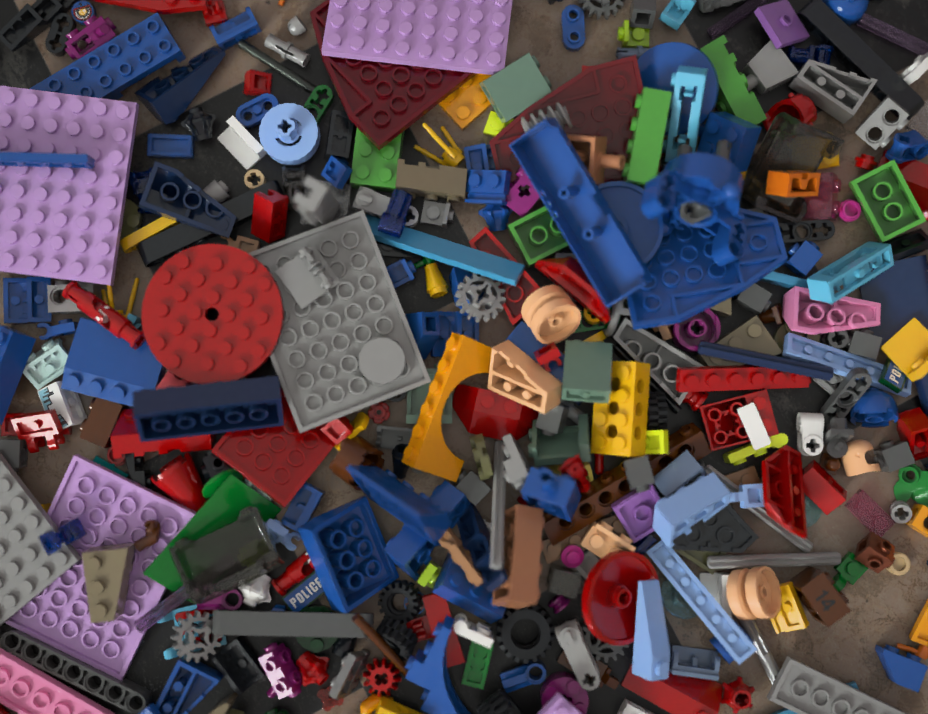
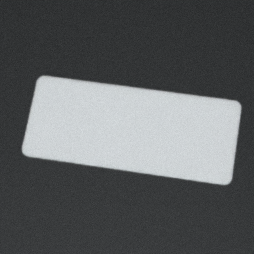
[737,403,771,450]

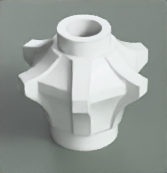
[237,571,272,608]

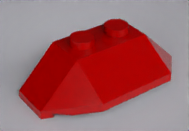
[534,257,610,324]
[452,384,539,440]
[761,445,807,538]

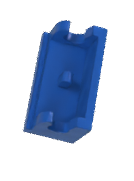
[209,6,262,51]
[281,482,325,533]

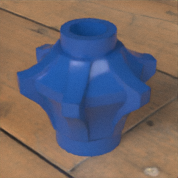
[478,204,513,231]

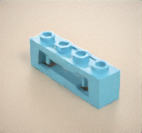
[662,65,708,162]
[807,241,894,304]

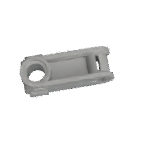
[351,186,419,228]
[554,619,600,691]

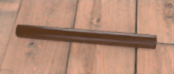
[352,613,408,677]

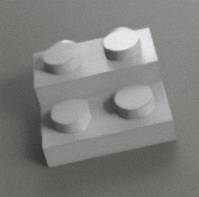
[502,434,531,493]

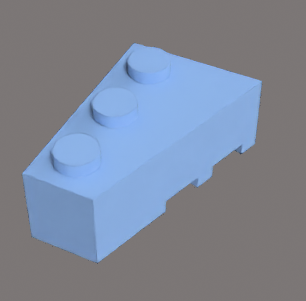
[653,472,731,549]

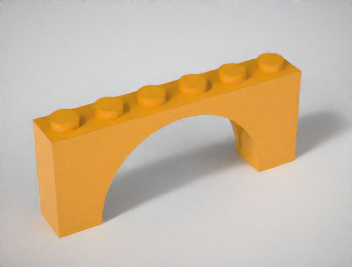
[401,332,492,482]

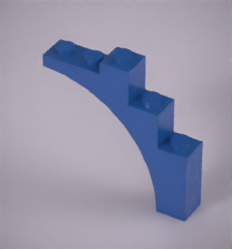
[405,615,471,714]

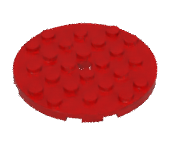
[141,244,284,384]

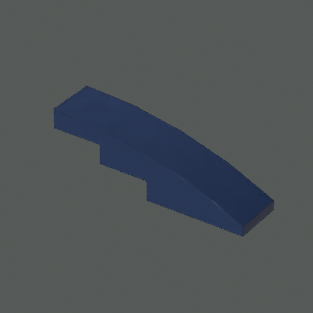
[457,503,509,593]

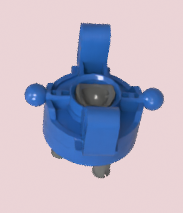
[641,140,747,266]

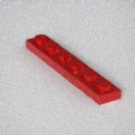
[675,365,810,392]

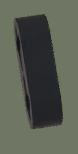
[45,13,77,57]

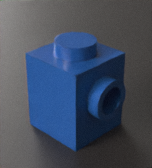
[783,240,823,278]

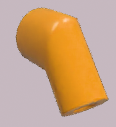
[360,693,393,714]

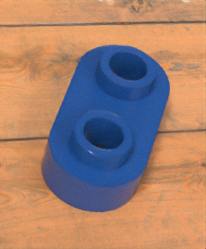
[561,5,585,51]
[236,93,279,128]

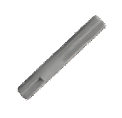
[739,620,780,685]

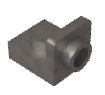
[420,200,454,228]

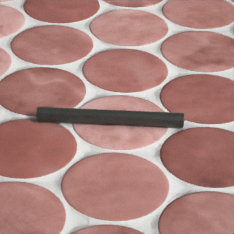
[238,39,316,93]

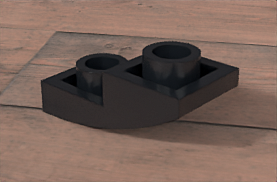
[125,453,154,490]

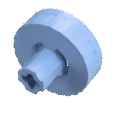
[259,103,320,165]

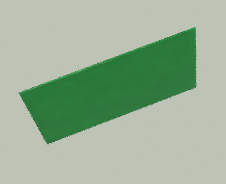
[143,474,282,604]

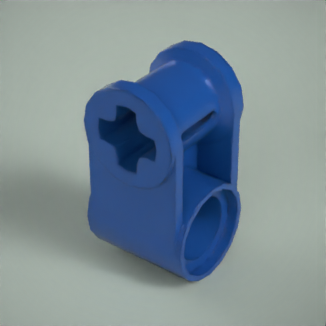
[885,130,928,164]

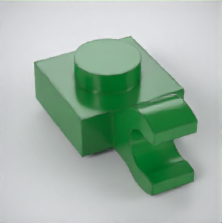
[833,551,868,592]

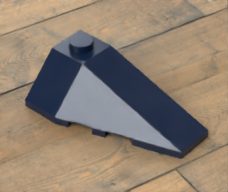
[134,46,226,125]
[139,161,236,239]

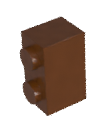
[79,398,129,448]

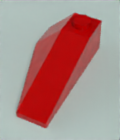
[620,664,723,714]

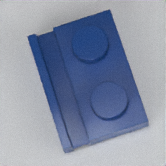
[465,169,511,205]

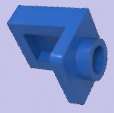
[386,257,417,288]

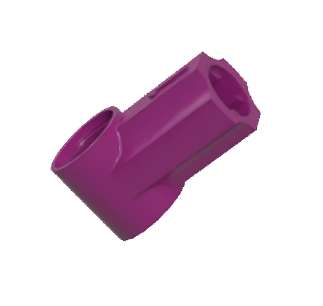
[197,588,244,611]

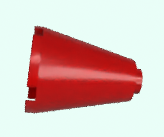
[149,452,208,512]

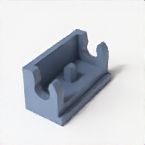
[654,450,708,498]
[669,644,720,681]

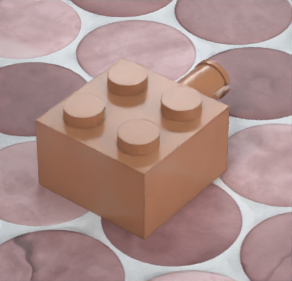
[566,134,626,185]

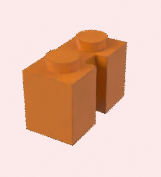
[766,170,821,197]

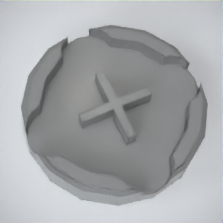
[359,338,405,384]

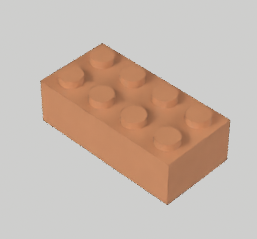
[492,504,545,609]

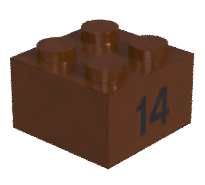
[788,566,851,628]

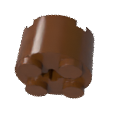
[329,436,385,491]

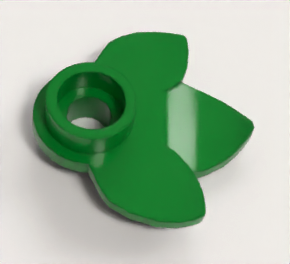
[894,464,928,507]

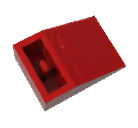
[699,389,779,451]

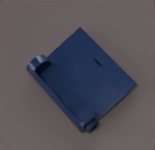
[860,255,928,347]

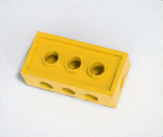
[591,361,651,457]

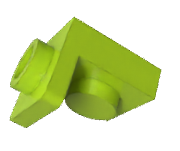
[617,20,649,48]
[417,560,442,589]

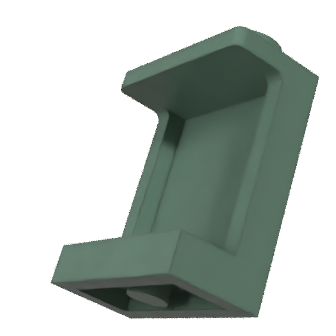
[479,53,552,123]
[561,339,613,404]
[406,364,452,424]
[528,414,591,466]

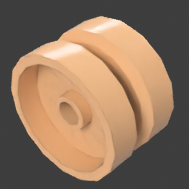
[521,285,581,345]
[726,566,782,621]

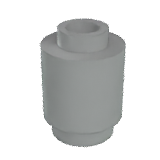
[203,179,230,204]

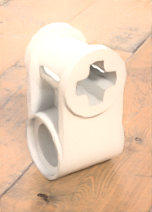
[796,412,824,456]

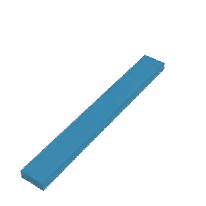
[365,214,525,286]

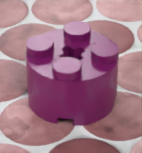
[670,309,721,353]
[540,671,589,714]

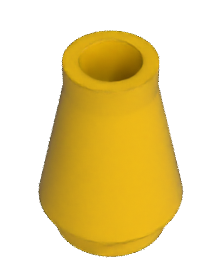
[424,263,448,298]

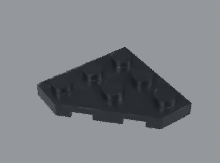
[673,504,759,553]

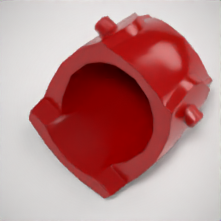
[763,92,817,145]

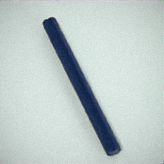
[698,341,834,381]

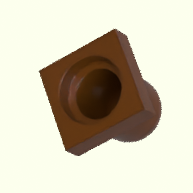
[758,303,784,325]
[819,453,841,475]

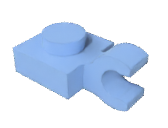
[729,483,765,508]
[259,518,301,551]

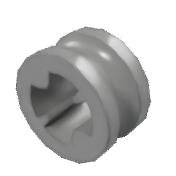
[889,500,912,524]

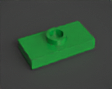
[461,640,494,690]

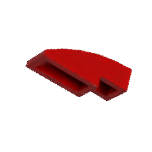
[422,593,465,668]

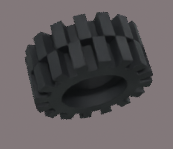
[647,391,668,431]
[378,580,423,624]
[376,618,418,659]

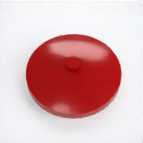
[582,550,660,646]

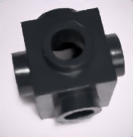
[200,451,233,480]

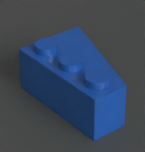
[432,552,506,624]

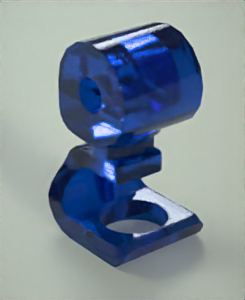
[38,518,87,556]

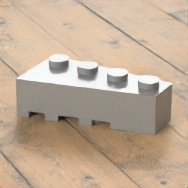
[612,317,703,405]

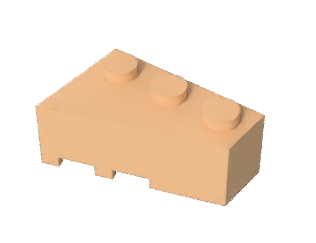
[487,340,563,414]

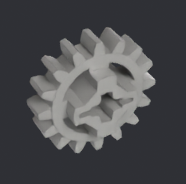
[455,273,506,323]
[170,610,223,663]

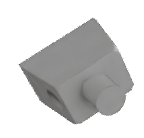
[743,40,799,94]

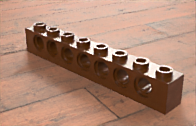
[543,422,712,546]

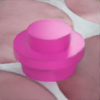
[838,199,861,222]
[561,545,584,568]

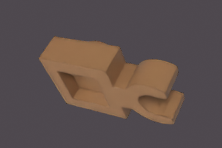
[221,235,261,253]

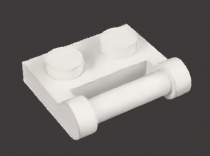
[899,52,928,85]
[453,612,494,649]

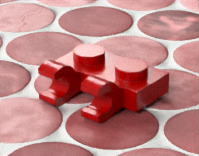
[10,409,65,453]

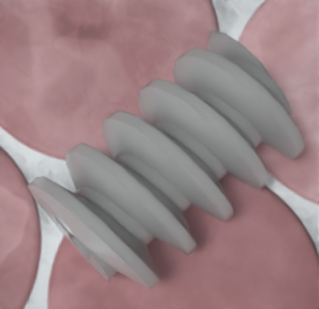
[521,102,573,133]

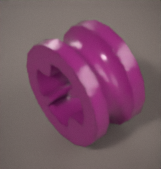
[548,591,570,614]

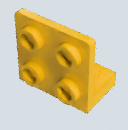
[880,318,928,382]

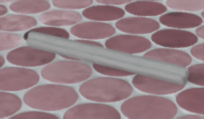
[490,440,507,570]
[704,465,813,553]
[707,552,841,569]

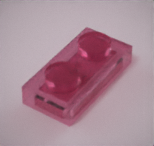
[844,489,896,537]

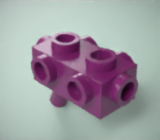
[65,14,117,60]
[258,642,302,699]

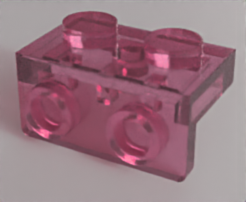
[803,172,841,221]

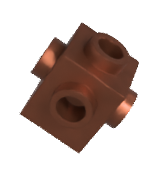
[854,531,895,574]

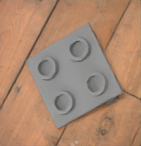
[275,245,340,309]

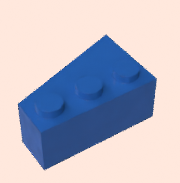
[155,656,224,714]

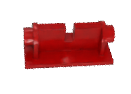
[559,454,591,493]

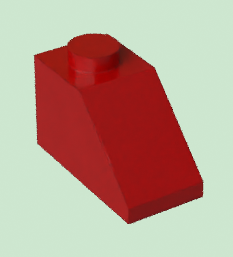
[897,407,928,461]

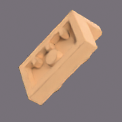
[579,520,636,558]

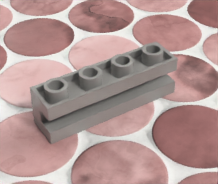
[293,176,341,228]

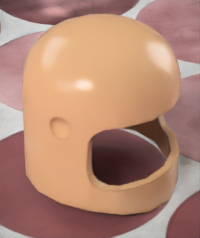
[841,439,881,477]

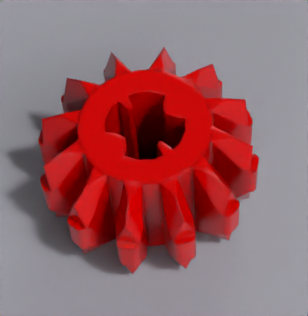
[362,656,402,697]

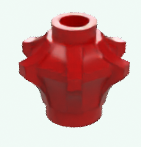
[296,651,330,687]
[721,676,755,714]

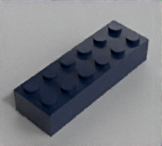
[133,376,284,442]

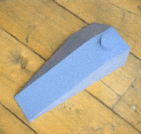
[632,579,671,681]

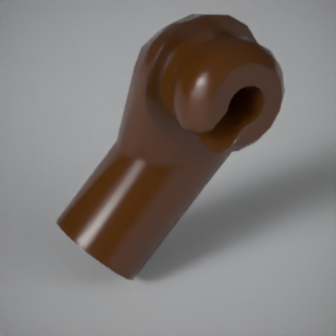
[134,519,161,552]

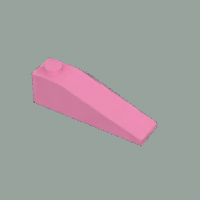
[782,286,881,335]

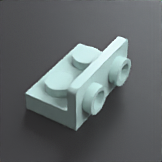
[23,337,69,390]

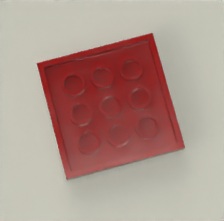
[211,387,336,509]

